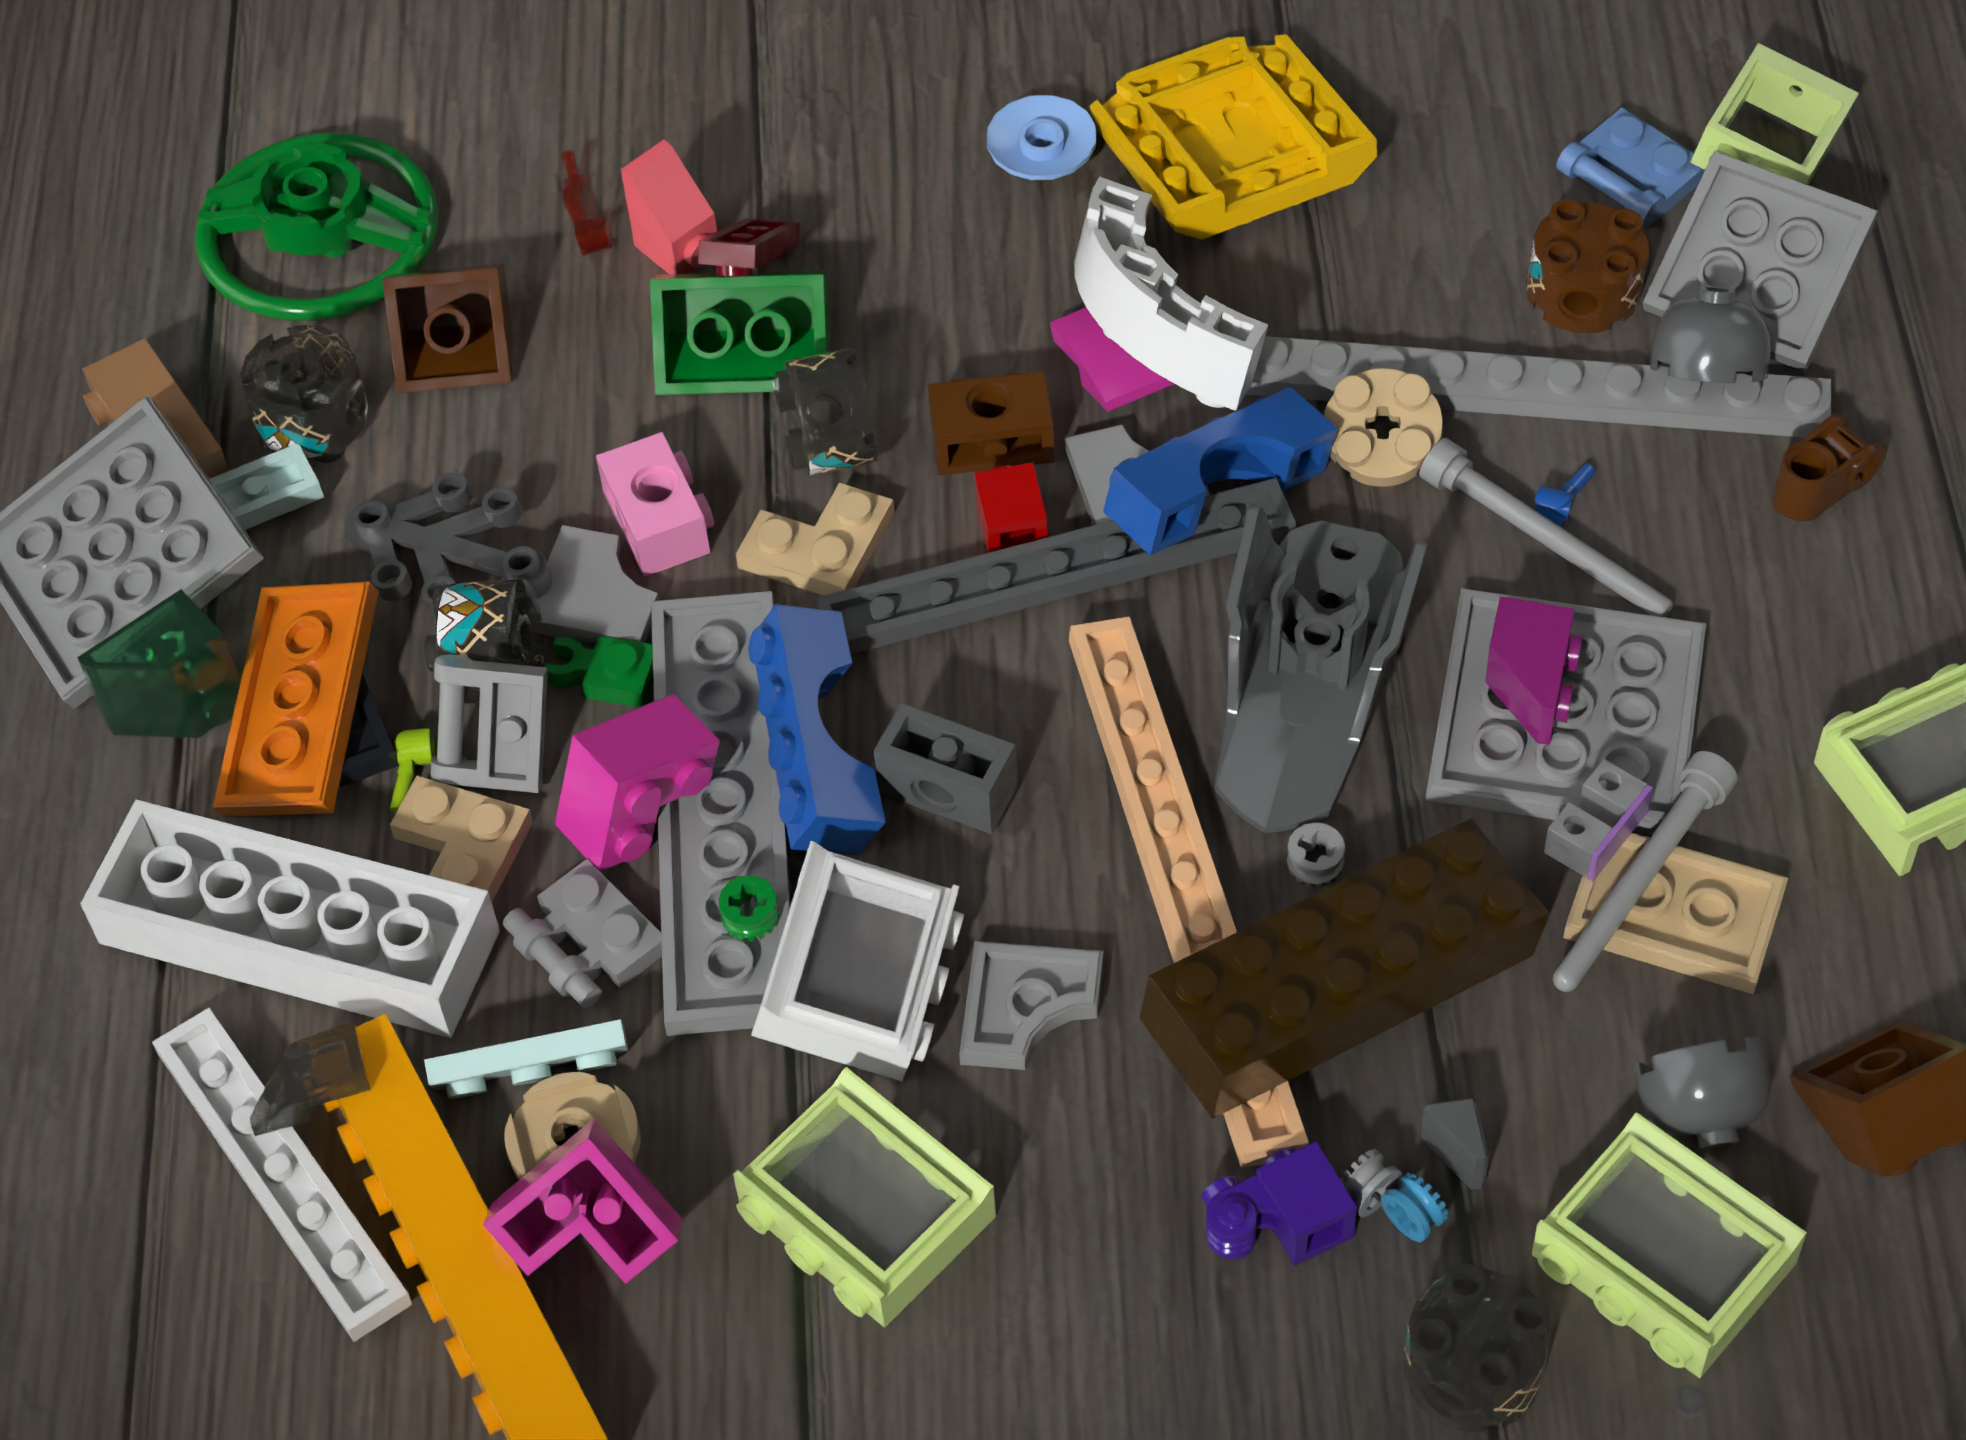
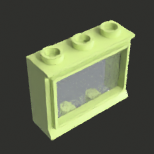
[1814,663,1966,877]
[733,1067,996,1328]
[1532,1112,1807,1378]

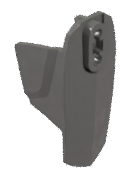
[1215,504,1427,833]

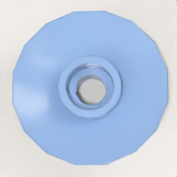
[987,95,1096,180]

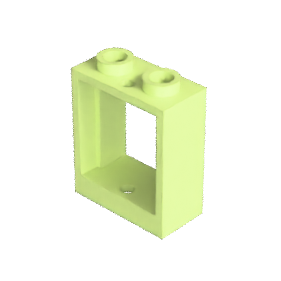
[1690,43,1859,185]

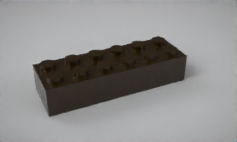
[1139,818,1549,1119]

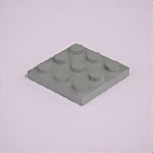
[1643,151,1877,372]

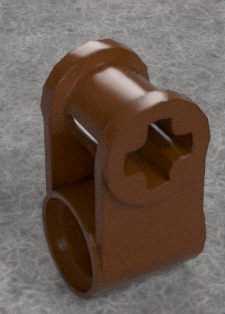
[1772,413,1887,521]

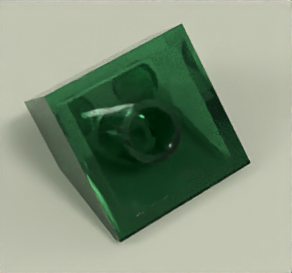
[77,589,241,738]

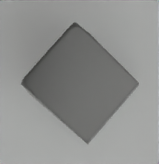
[1420,1098,1489,1191]

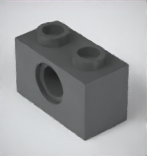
[874,703,1018,835]

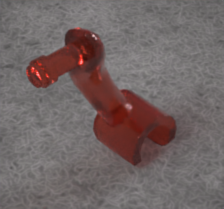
[561,150,612,256]

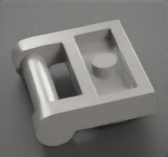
[430,654,548,793]

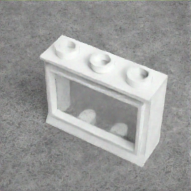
[751,841,964,1081]

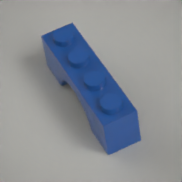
[1103,387,1338,556]
[748,604,886,855]

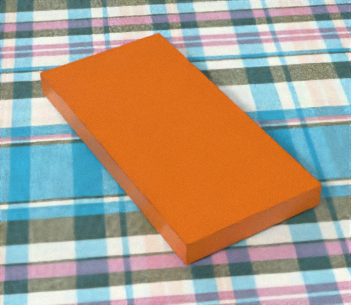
[213,581,379,817]

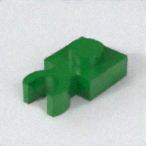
[545,636,654,707]

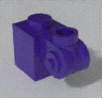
[1201,1141,1357,1266]

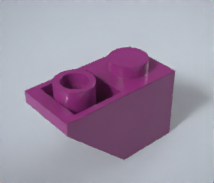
[1485,596,1583,745]

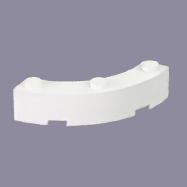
[1074,177,1268,411]

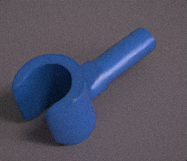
[1535,464,1595,526]

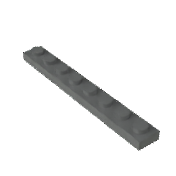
[816,478,1296,654]

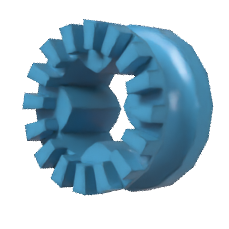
[1380,1173,1448,1242]

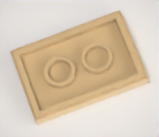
[1563,833,1788,994]

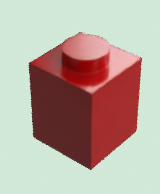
[974,462,1048,553]

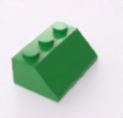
[650,270,830,395]

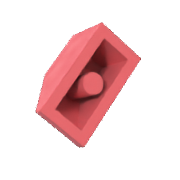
[621,139,717,274]

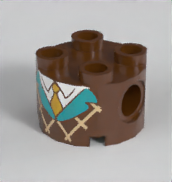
[1526,199,1649,333]

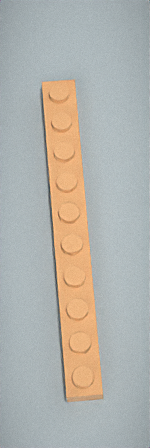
[1068,616,1309,1168]

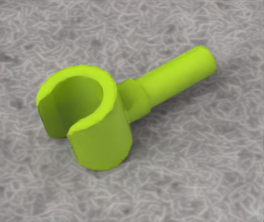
[389,728,436,813]

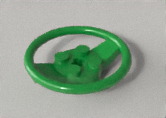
[195,133,439,321]

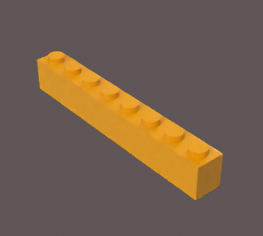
[311,1013,608,1440]

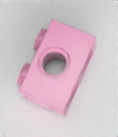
[596,432,714,577]

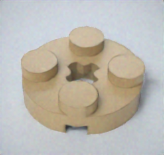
[1324,368,1442,487]
[504,1072,641,1180]

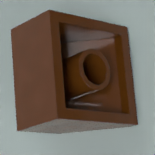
[382,263,512,394]
[1789,1020,1966,1177]

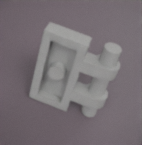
[503,859,662,1009]

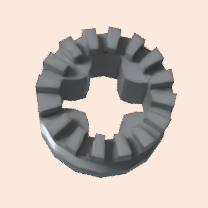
[1287,822,1345,888]
[1340,1149,1402,1218]

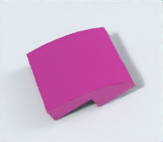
[1050,308,1174,412]

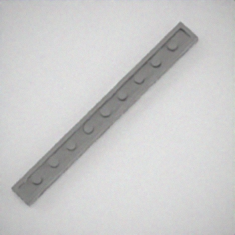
[1246,336,1831,438]

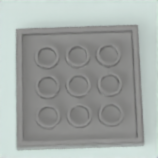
[0,395,264,710]
[1426,588,1706,835]

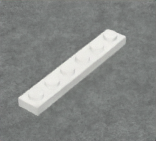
[152,1008,413,1342]

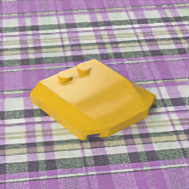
[1090,35,1377,240]

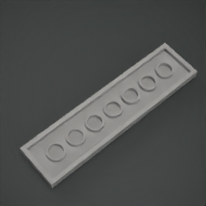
[651,591,796,1036]

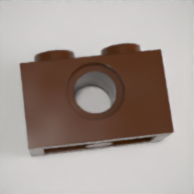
[928,371,1055,476]

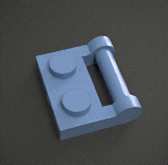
[1556,107,1705,227]

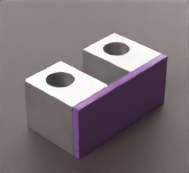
[1544,759,1653,881]

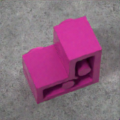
[555,694,720,872]
[483,1118,683,1284]

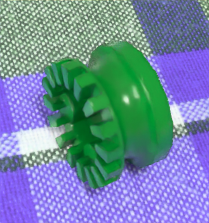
[718,875,779,942]

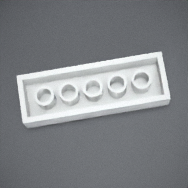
[80,800,500,1038]

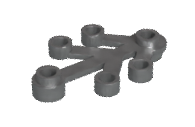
[344,472,552,617]

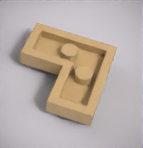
[736,483,895,596]
[390,776,533,902]

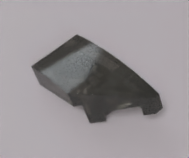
[249,1022,371,1136]

